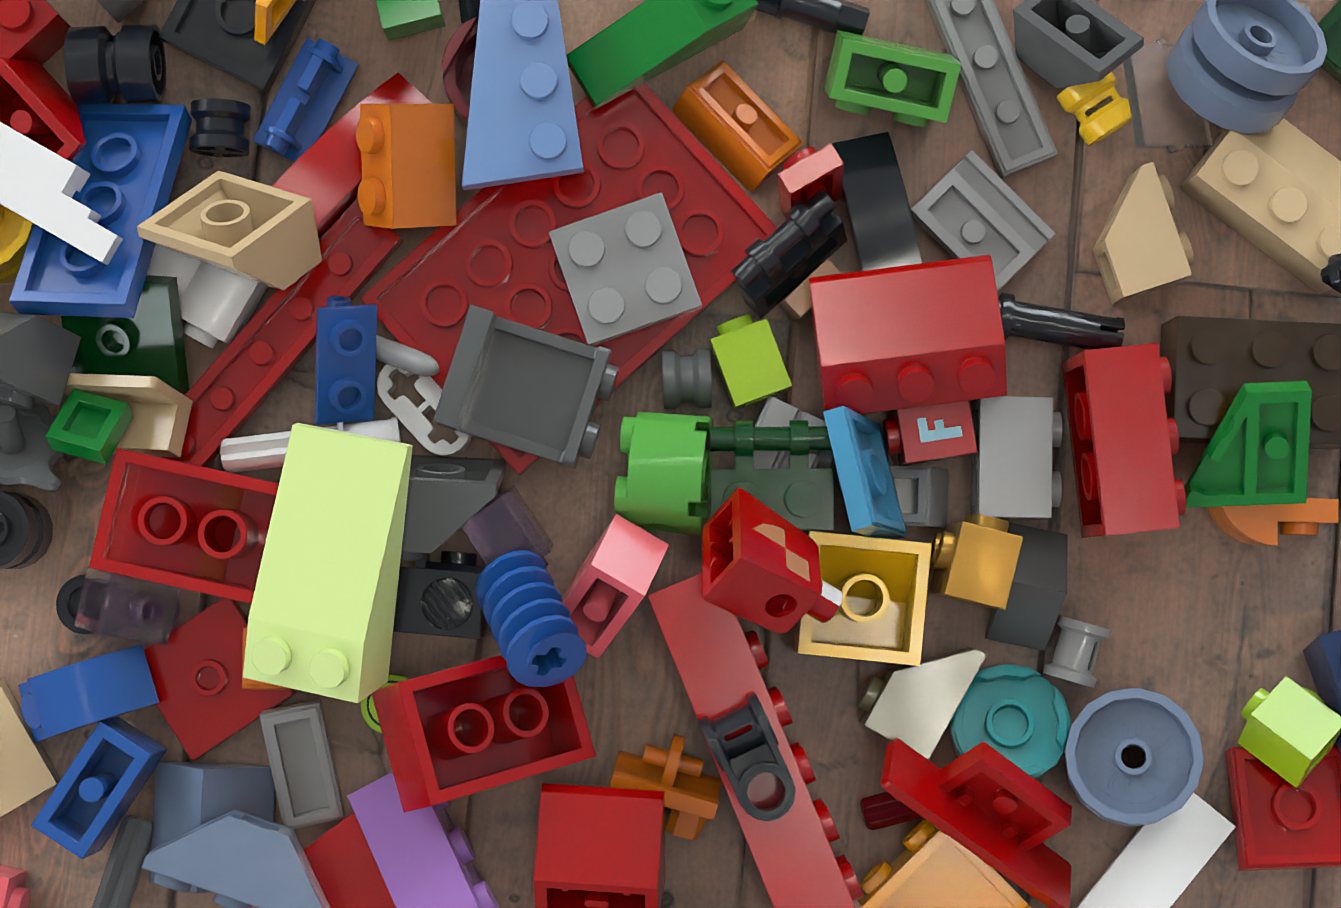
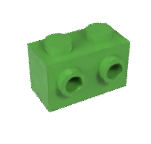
[824,30,961,127]

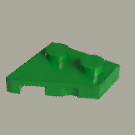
[1184,381,1312,508]

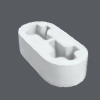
[377,364,472,457]

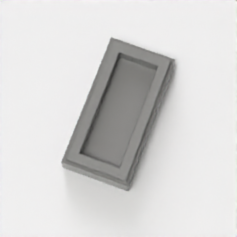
[259,699,345,829]

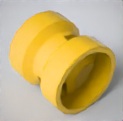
[1056,71,1139,147]

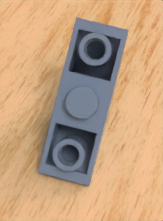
[141,809,330,908]

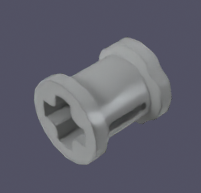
[1043,615,1111,688]

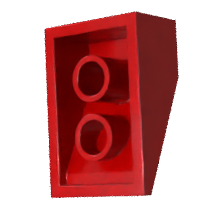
[89,448,279,604]

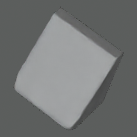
[890,466,949,528]

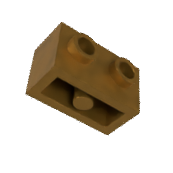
[930,513,1023,610]

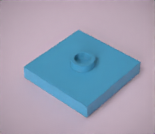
[823,406,907,540]

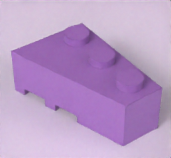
[347,772,500,908]

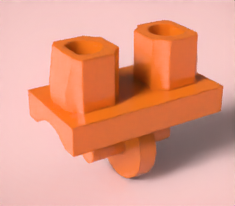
[609,734,722,841]

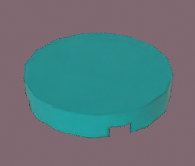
[949,664,1071,780]

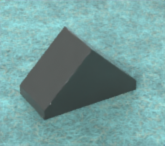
[985,523,1068,651]

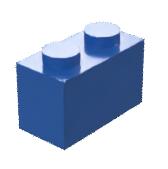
[31,717,168,859]

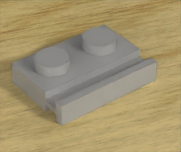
[911,150,1056,291]

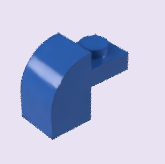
[18,644,159,742]

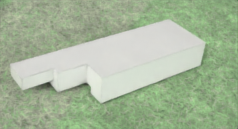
[0,122,123,265]
[1076,793,1236,908]

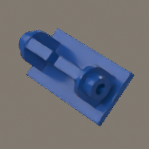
[252,38,360,162]
[315,296,377,425]

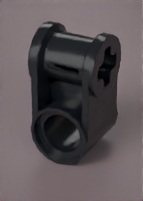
[698,693,796,821]

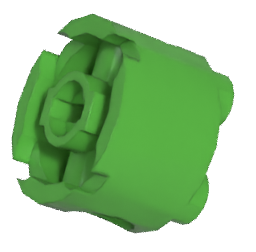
[614,412,713,536]

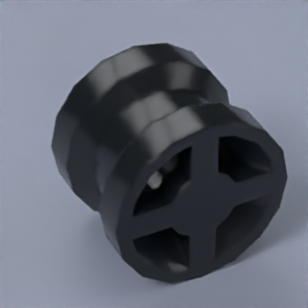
[189,98,251,158]

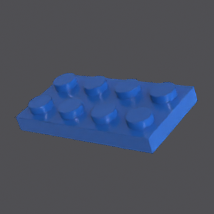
[9,104,192,318]

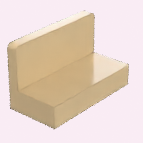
[64,373,193,458]

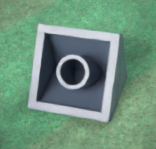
[150,761,276,893]

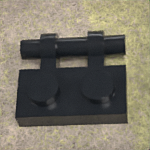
[730,190,848,319]

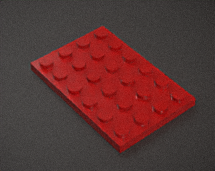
[360,83,777,475]

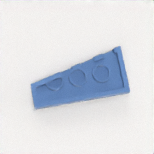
[462,0,584,190]

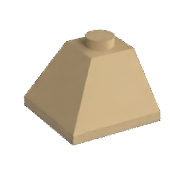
[137,170,322,290]

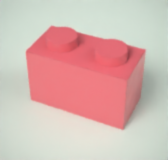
[562,514,669,659]

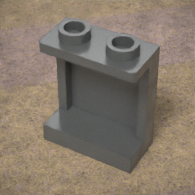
[433,304,619,469]

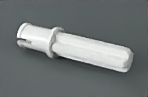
[220,417,401,473]

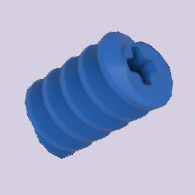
[475,550,587,687]

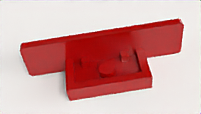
[881,738,1072,908]

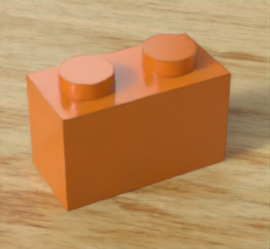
[356,103,456,229]

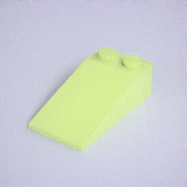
[243,423,413,703]

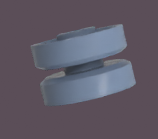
[1166,0,1328,134]
[1064,688,1204,827]

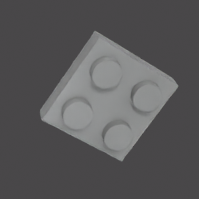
[549,192,702,346]

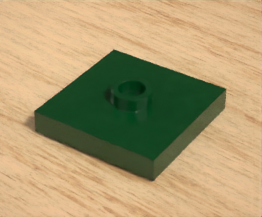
[61,275,189,395]

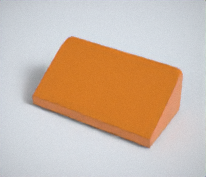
[672,60,804,192]

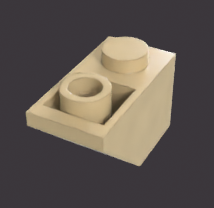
[1093,162,1194,305]

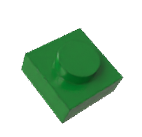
[45,388,134,465]

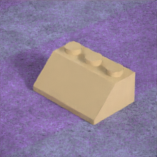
[1179,118,1341,295]

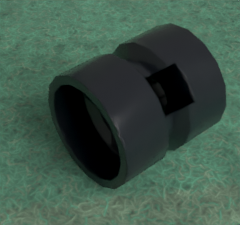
[64,24,166,104]
[0,490,53,569]

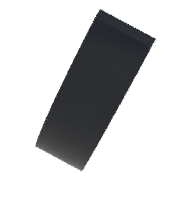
[832,132,922,271]

